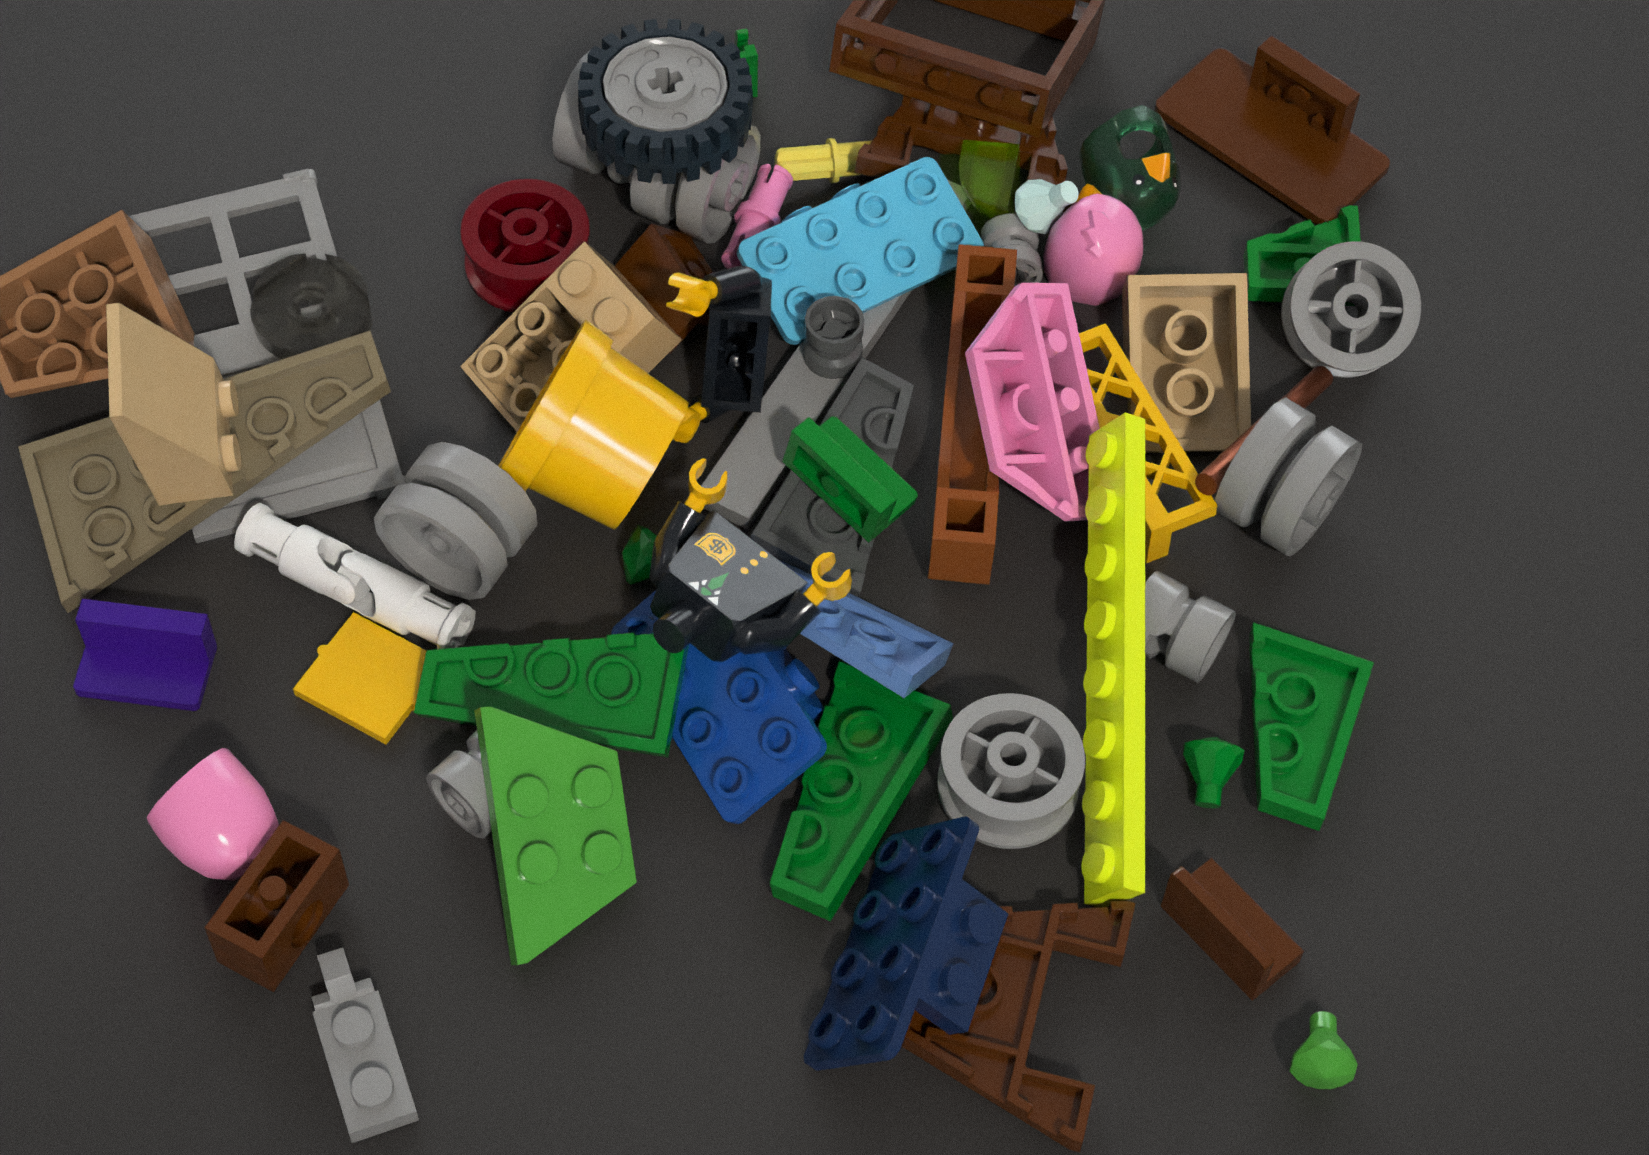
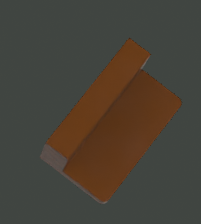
[615,224,713,354]
[1161,858,1304,1001]

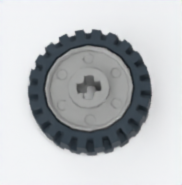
[578,19,753,184]

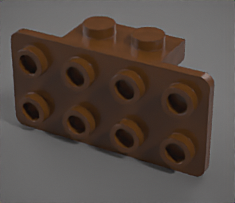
[1154,35,1390,225]

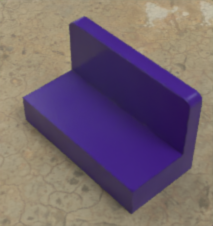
[73,599,217,711]

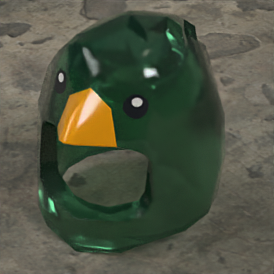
[1079,105,1181,231]

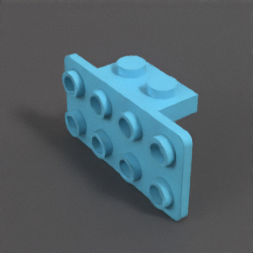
[737,157,984,345]

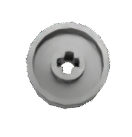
[630,124,761,244]
[1215,397,1362,556]
[374,442,538,600]

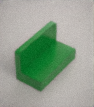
[782,416,918,543]

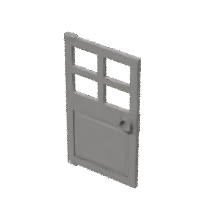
[129,169,406,543]

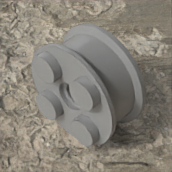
[1281,241,1421,378]
[937,693,1085,849]

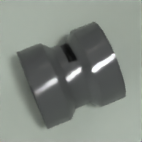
[803,296,865,379]

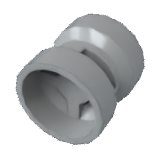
[981,213,1043,286]

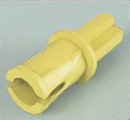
[774,138,872,183]

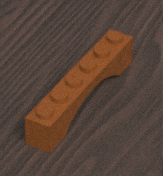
[928,244,1017,585]

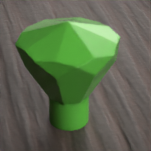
[1290,1011,1358,1089]

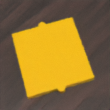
[293,612,426,745]

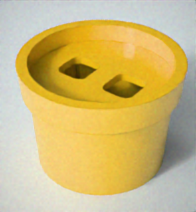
[498,319,689,530]

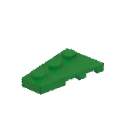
[1249,622,1374,831]

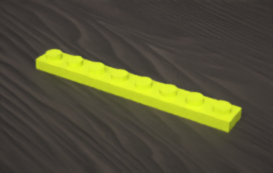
[1081,412,1145,907]

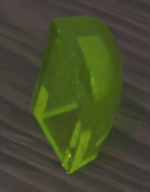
[959,140,1020,220]

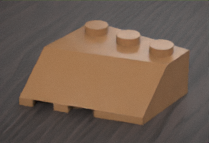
[0,210,194,398]

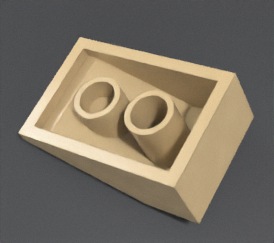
[1122,273,1251,453]
[106,303,242,506]

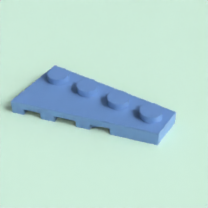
[775,557,954,698]

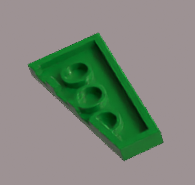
[414,633,689,758]
[770,661,953,922]

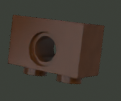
[205,820,349,992]

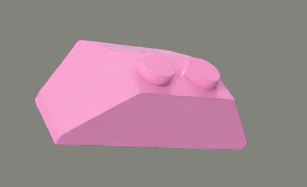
[965,283,1100,521]

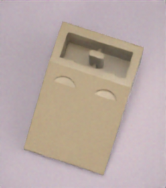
[460,241,682,432]

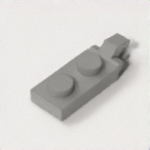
[311,947,419,1143]

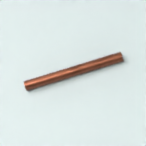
[1195,366,1333,496]

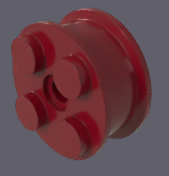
[460,179,590,313]

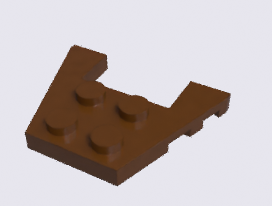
[854,91,1075,214]
[901,900,1136,1152]

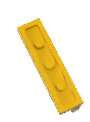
[1079,323,1218,564]

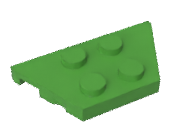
[474,706,637,965]

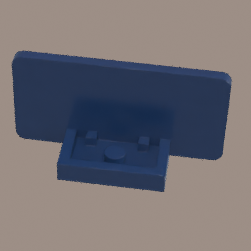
[804,816,1009,1071]

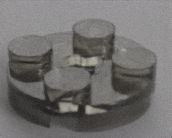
[250,253,373,360]

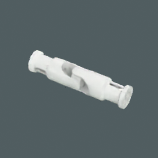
[234,503,476,649]

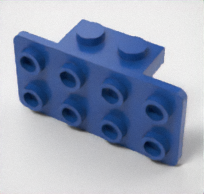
[611,590,827,824]

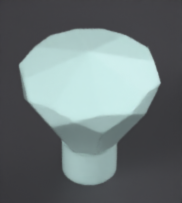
[1015,179,1079,234]

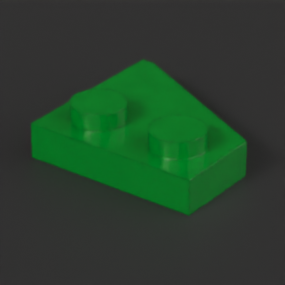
[1243,205,1361,306]

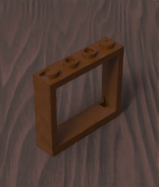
[829,0,1105,138]

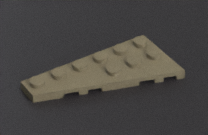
[18,331,391,613]

